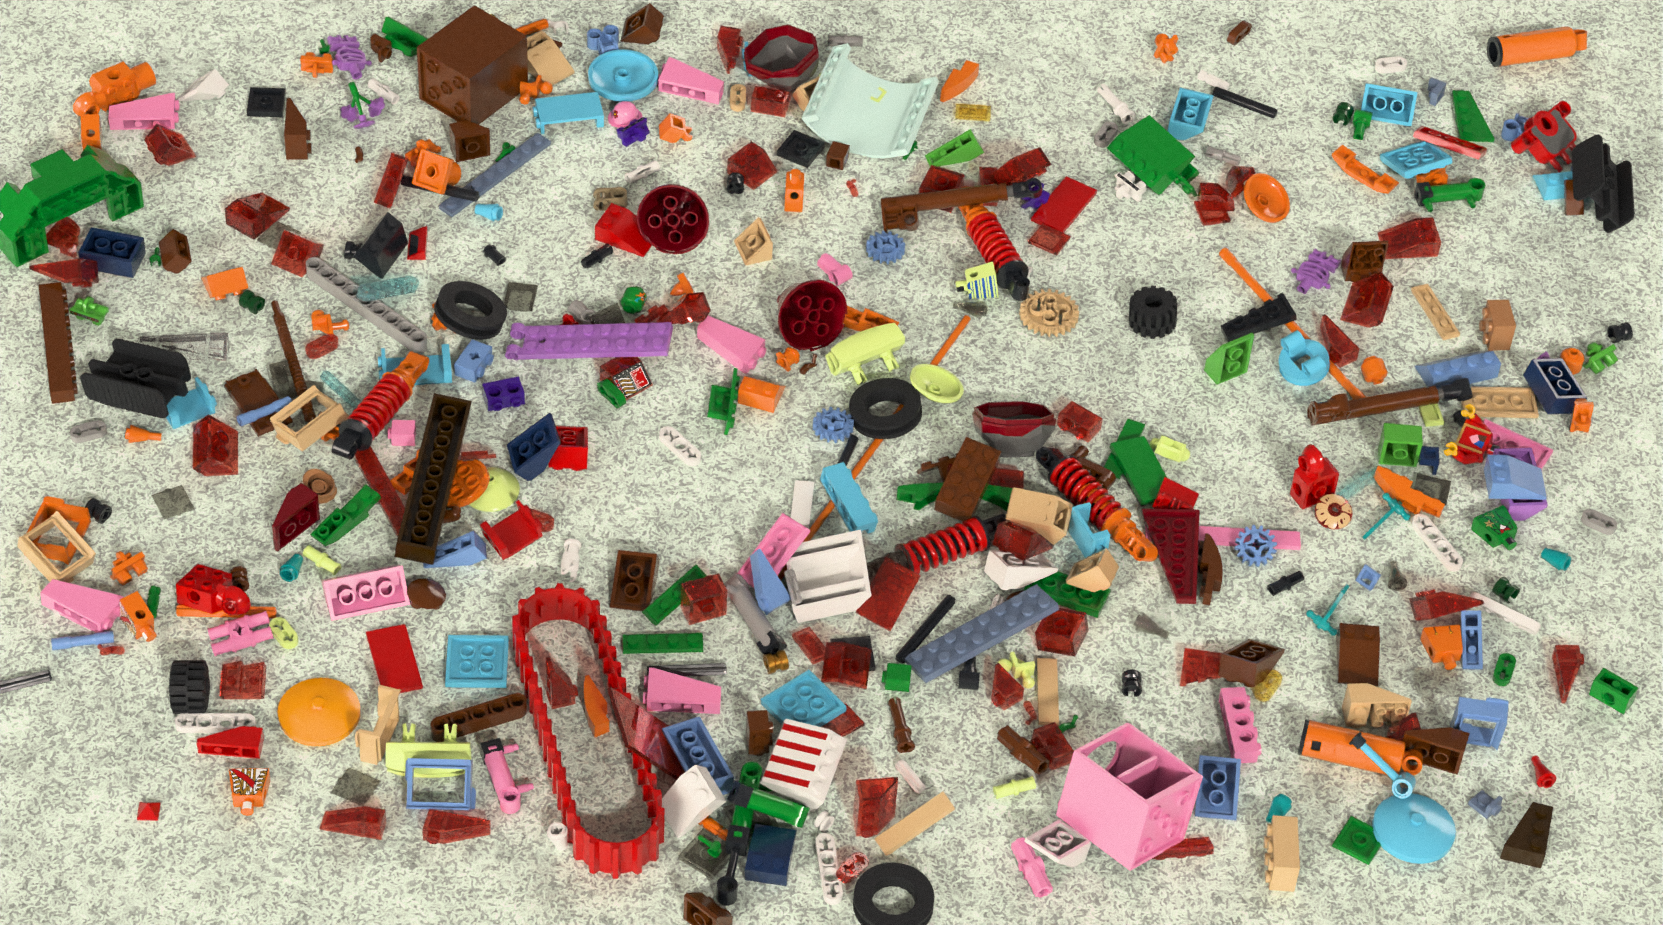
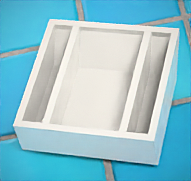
[786,530,872,623]

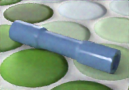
[236,396,292,427]
[51,631,114,650]

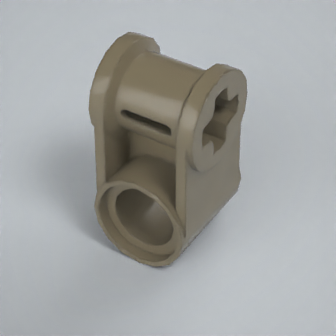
[593,187,628,210]

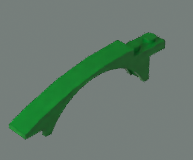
[896,482,1028,532]

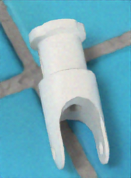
[561,539,581,582]

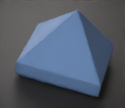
[1355,564,1381,591]

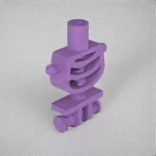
[327,35,372,79]
[1291,248,1342,294]

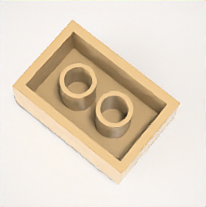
[1264,815,1300,892]

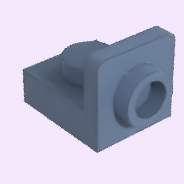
[1427,77,1446,106]
[1468,790,1503,819]

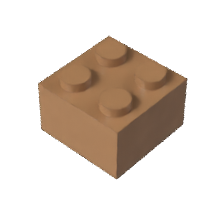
[1479,300,1516,351]

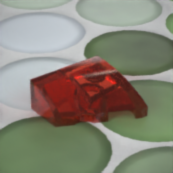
[1225,166,1256,197]

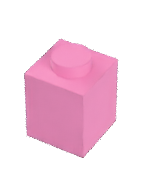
[388,420,416,446]

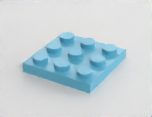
[1380,141,1452,179]
[445,635,509,688]
[761,670,846,727]

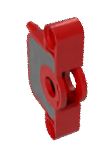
[1511,101,1577,172]

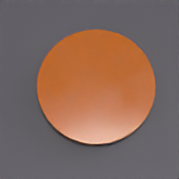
[448,459,490,508]

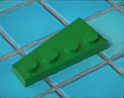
[1452,90,1495,142]

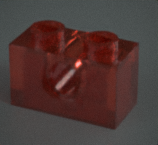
[1031,722,1074,771]

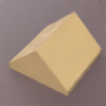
[734,217,773,265]

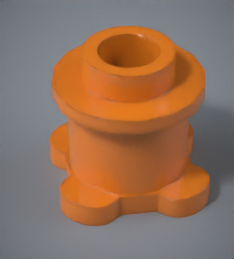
[776,347,800,372]

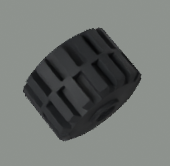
[1129,286,1178,339]
[169,660,210,714]

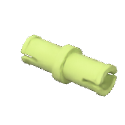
[302,545,342,575]
[993,776,1036,799]

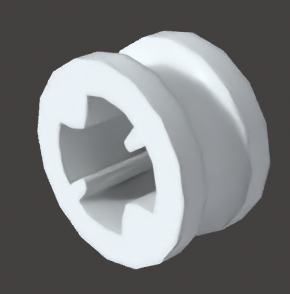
[814,811,835,832]

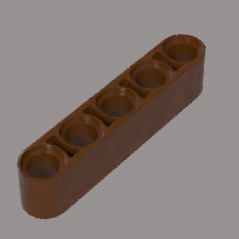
[430,693,527,742]

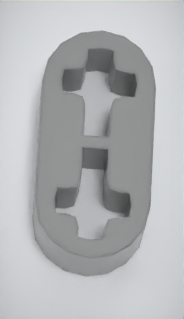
[1094,122,1118,148]
[70,420,107,443]
[1581,509,1617,535]

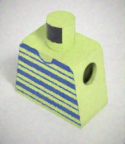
[955,262,999,299]

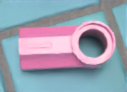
[817,253,853,287]

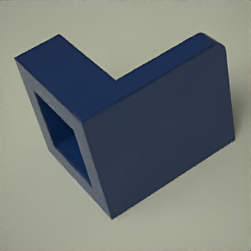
[1418,446,1440,475]

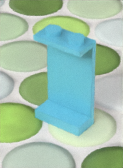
[532,92,604,134]
[378,344,452,385]

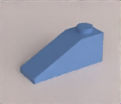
[423,531,487,568]
[750,549,791,615]
[1461,610,1483,670]

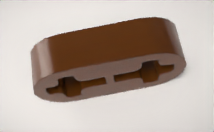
[1227,20,1252,46]

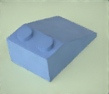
[1484,455,1547,500]
[1195,755,1241,821]

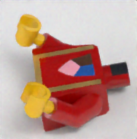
[1444,404,1501,465]

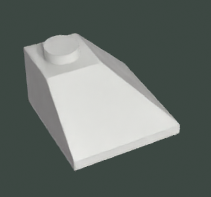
[177,69,229,101]

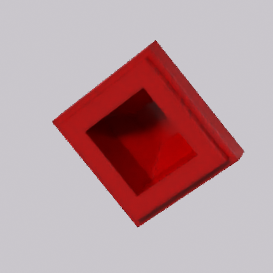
[137,802,161,821]

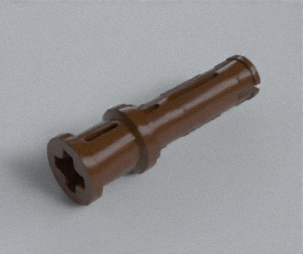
[888,697,915,753]

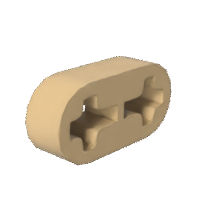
[730,84,746,112]

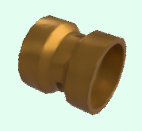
[763,650,789,674]

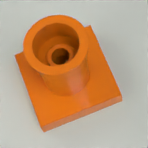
[412,149,461,194]

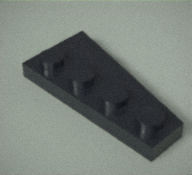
[1221,292,1297,342]

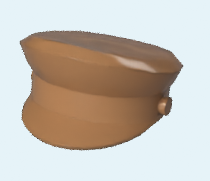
[303,469,337,504]

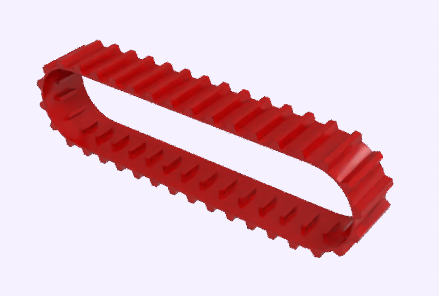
[512,583,665,879]

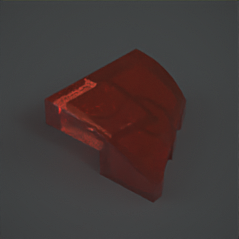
[46,217,80,258]
[1180,648,1221,686]

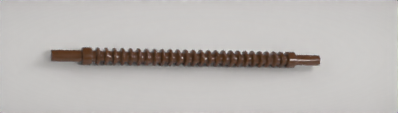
[271,300,316,423]

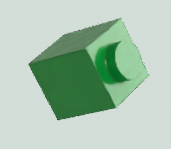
[882,663,912,692]

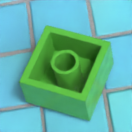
[1378,423,1423,467]

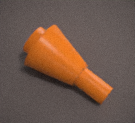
[125,424,162,443]

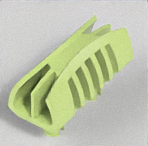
[825,323,905,385]
[386,723,471,778]

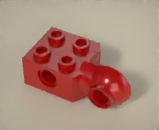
[1290,444,1339,510]
[176,564,251,615]

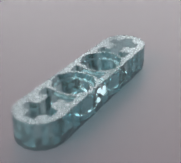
[356,276,419,301]

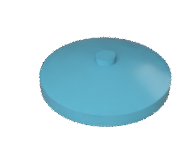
[588,50,658,102]
[1372,793,1456,864]

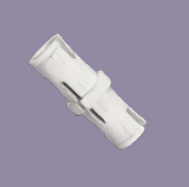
[367,78,400,105]
[624,160,660,184]

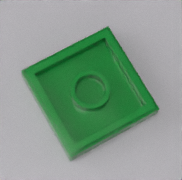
[1332,816,1381,865]

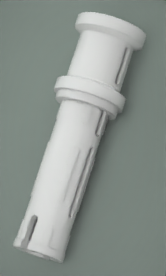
[1097,84,1136,124]

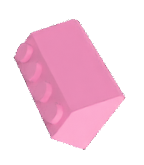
[321,564,410,621]

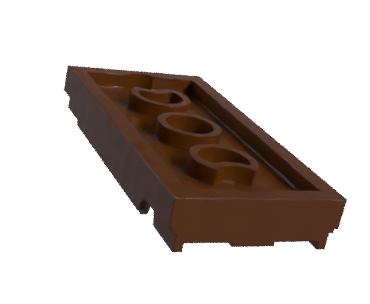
[224,369,293,437]

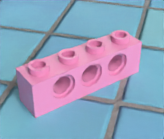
[1219,687,1261,763]

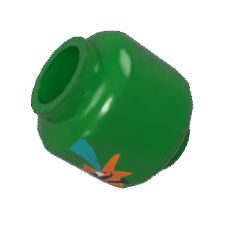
[620,286,647,314]

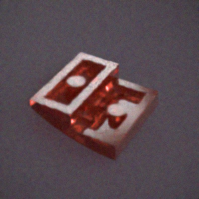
[220,661,267,699]

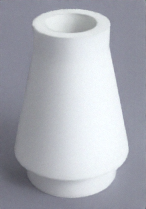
[547,822,568,850]

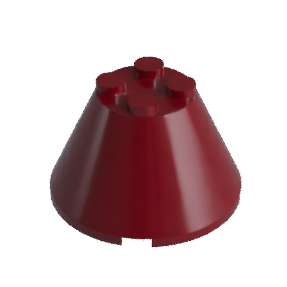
[637,184,710,254]
[777,280,847,351]

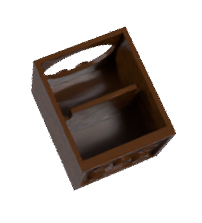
[417,5,528,125]

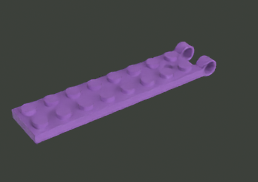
[505,322,673,360]

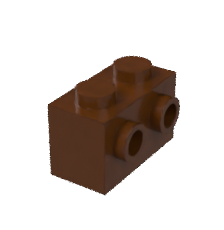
[159,229,192,274]
[746,710,773,756]

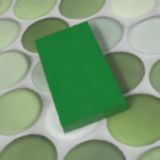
[1109,436,1167,506]
[1024,571,1111,618]

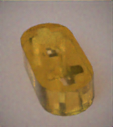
[1254,670,1282,702]

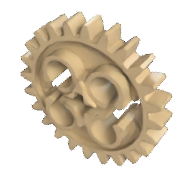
[1019,289,1079,337]

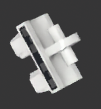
[1115,171,1146,202]

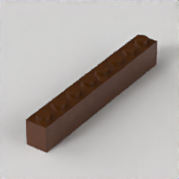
[39,282,78,404]

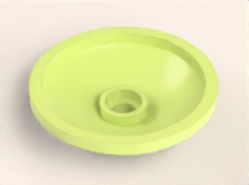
[910,364,964,404]
[469,467,520,512]

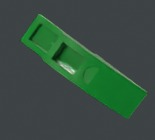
[310,484,381,546]

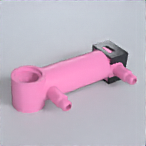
[480,738,534,814]

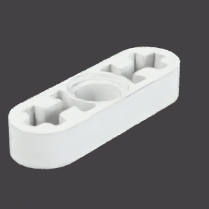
[659,426,701,466]

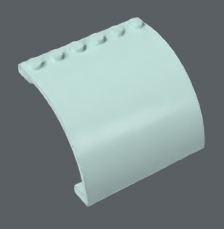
[802,43,939,158]

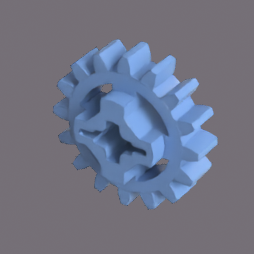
[866,231,905,264]
[813,407,854,443]
[1234,525,1277,567]

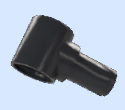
[958,656,980,690]

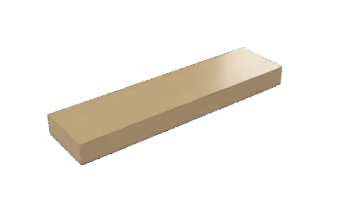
[1411,284,1460,340]
[1037,658,1059,726]
[874,792,955,856]

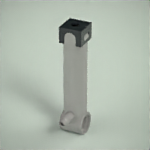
[721,573,787,655]

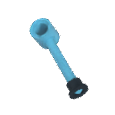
[1349,732,1416,799]

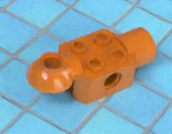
[73,61,156,117]

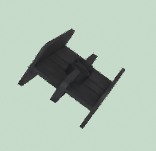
[1572,134,1635,233]
[80,338,191,418]

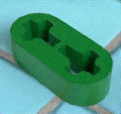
[597,379,626,409]
[1493,653,1516,686]

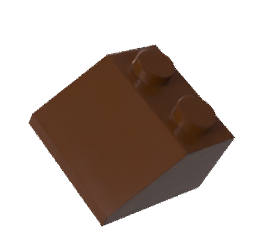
[620,3,664,45]
[449,120,490,163]
[683,892,733,925]

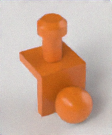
[519,75,553,105]
[311,310,349,339]

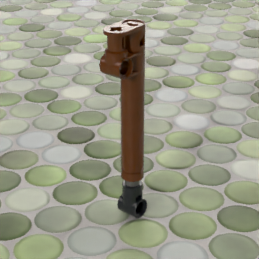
[881,178,1043,233]
[1307,378,1473,426]

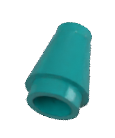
[1541,548,1572,571]
[280,554,303,582]
[1266,794,1292,823]

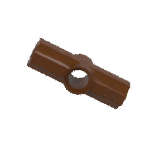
[997,725,1050,775]

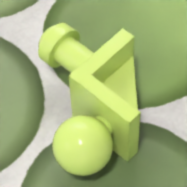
[1150,435,1190,463]
[996,652,1035,689]

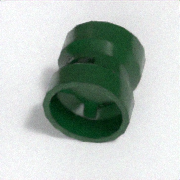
[1332,102,1354,126]
[239,290,265,314]
[1492,577,1520,604]

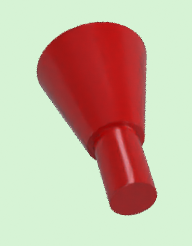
[1531,756,1557,788]

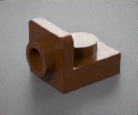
[370,34,392,63]

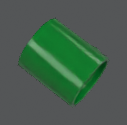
[1352,109,1373,140]

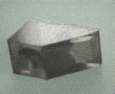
[265,360,297,399]

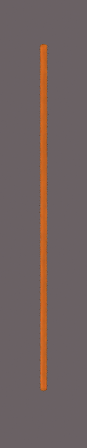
[777,315,971,581]

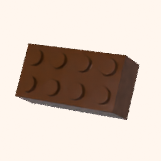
[934,437,1002,522]

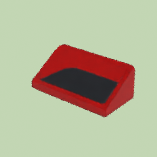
[407,226,428,260]

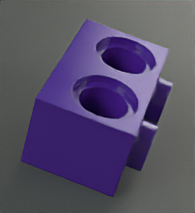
[482,376,525,411]

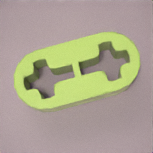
[269,617,298,649]

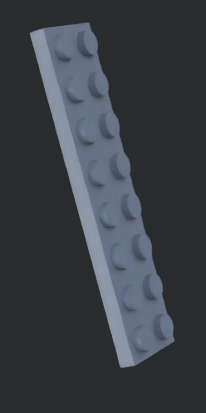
[905,584,1059,683]

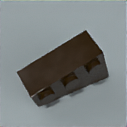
[1500,802,1553,869]

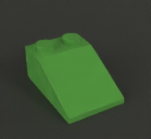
[1204,333,1254,385]

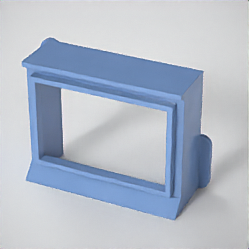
[1450,697,1509,750]
[405,758,476,810]

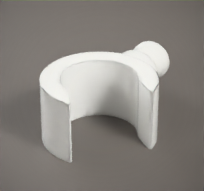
[548,20,569,35]

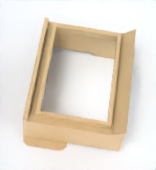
[270,385,349,452]
[17,511,96,583]
[355,685,401,765]

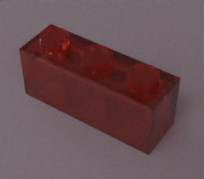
[374,153,408,209]

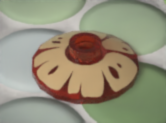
[1314,494,1353,530]

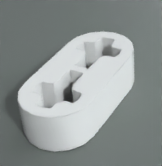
[1375,56,1407,73]

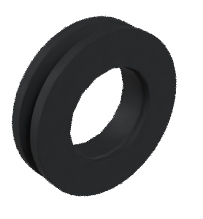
[434,281,507,340]
[849,378,922,439]
[853,862,934,925]

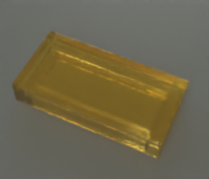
[955,104,991,122]

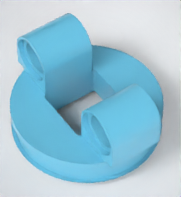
[1279,330,1330,386]

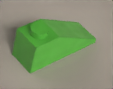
[925,129,984,168]

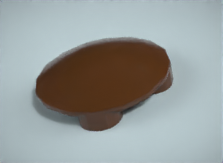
[407,578,446,610]

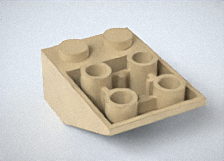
[527,30,575,86]
[1005,487,1073,545]
[1342,683,1412,728]

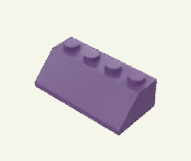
[1493,448,1548,521]

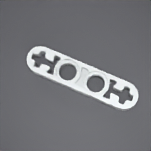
[1411,514,1463,572]
[1467,592,1541,635]
[174,713,256,733]
[815,833,843,905]

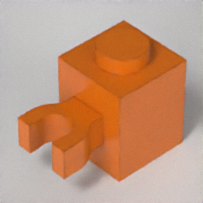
[659,113,692,143]

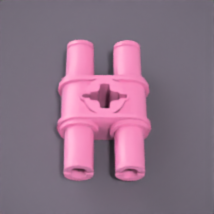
[208,611,274,656]

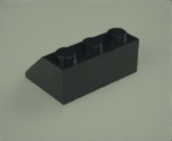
[353,212,408,279]

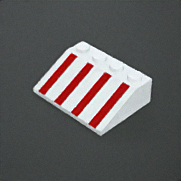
[760,719,847,812]

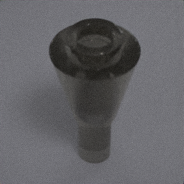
[953,301,988,319]
[1388,561,1407,591]
[1133,613,1170,640]

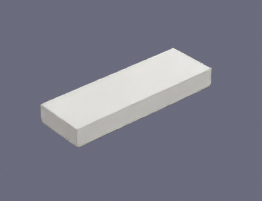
[791,480,814,529]

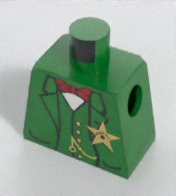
[1471,505,1518,551]

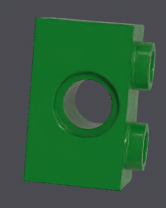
[1589,668,1638,715]

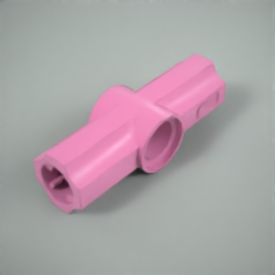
[1011,837,1053,898]

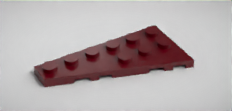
[1141,509,1200,604]

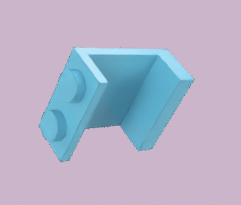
[166,377,217,429]
[1068,502,1111,558]

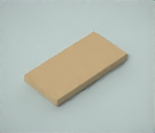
[1461,386,1539,418]

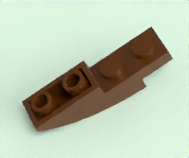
[1198,533,1223,605]

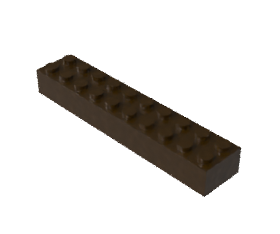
[394,393,472,565]

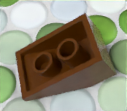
[284,98,312,160]
[610,550,660,612]
[1336,623,1380,686]
[1219,639,1285,687]
[1403,727,1470,775]

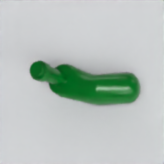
[1055,714,1078,735]

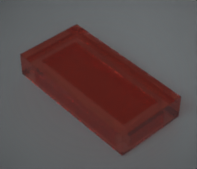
[792,626,830,665]

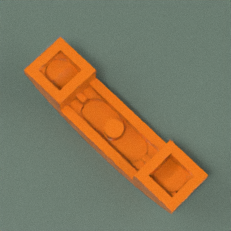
[1332,145,1399,194]

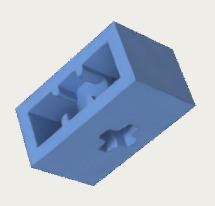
[454,339,494,383]

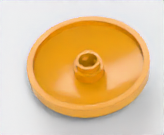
[278,678,361,746]

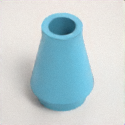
[475,204,503,222]

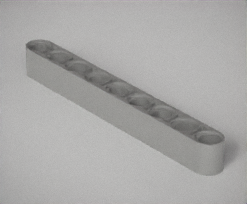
[306,257,427,354]

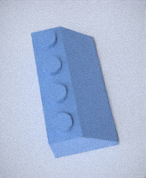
[1415,351,1501,388]
[662,716,734,795]

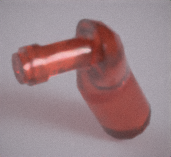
[846,179,859,197]
[97,644,125,655]
[1023,700,1037,725]

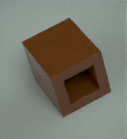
[826,141,850,170]

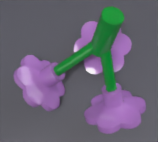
[340,82,385,129]

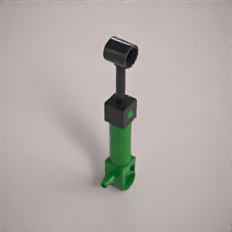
[716,762,773,906]

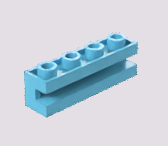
[820,462,878,533]

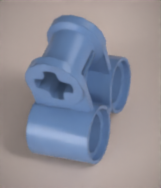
[587,25,619,55]
[1501,113,1529,141]

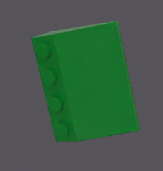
[1107,115,1195,195]

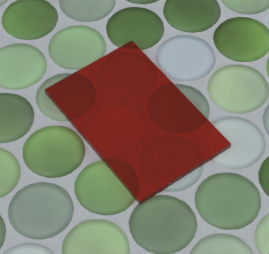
[607,687,685,780]

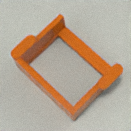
[26,496,91,565]

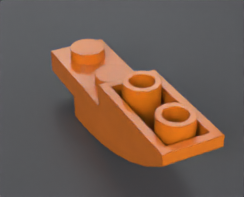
[1374,466,1445,518]

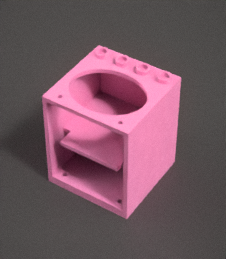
[1056,722,1203,871]

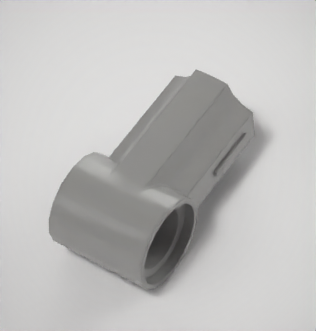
[568,299,598,325]

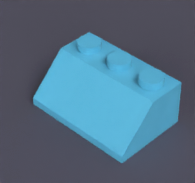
[1361,83,1418,126]
[1168,88,1214,141]
[1533,171,1573,200]

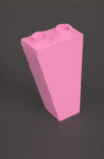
[657,57,724,104]
[108,93,179,130]
[697,315,766,374]
[40,579,124,633]
[643,668,721,714]

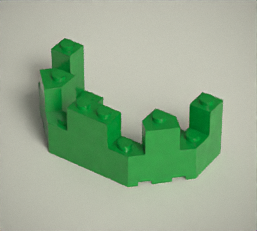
[0,145,144,268]

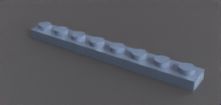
[439,133,551,217]

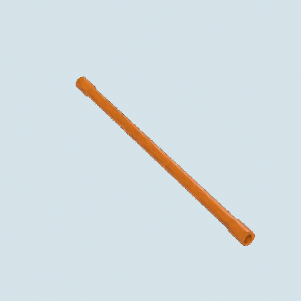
[1219,248,1366,399]

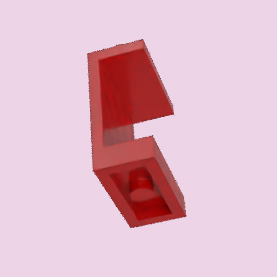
[480,500,543,560]

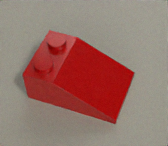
[595,203,652,257]
[548,426,588,471]

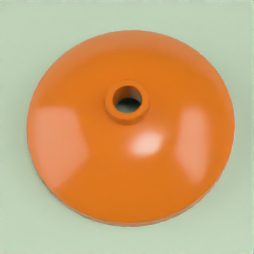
[1244,173,1290,223]

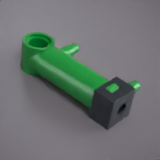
[1414,178,1486,212]
[727,780,810,828]

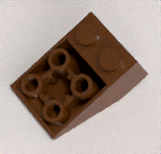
[1341,241,1389,282]

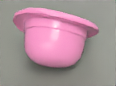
[608,101,643,128]

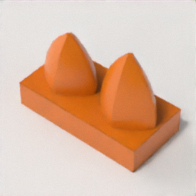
[670,273,702,310]

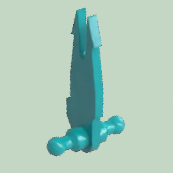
[1362,493,1411,540]
[1306,584,1349,636]

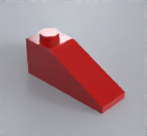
[197,726,264,759]

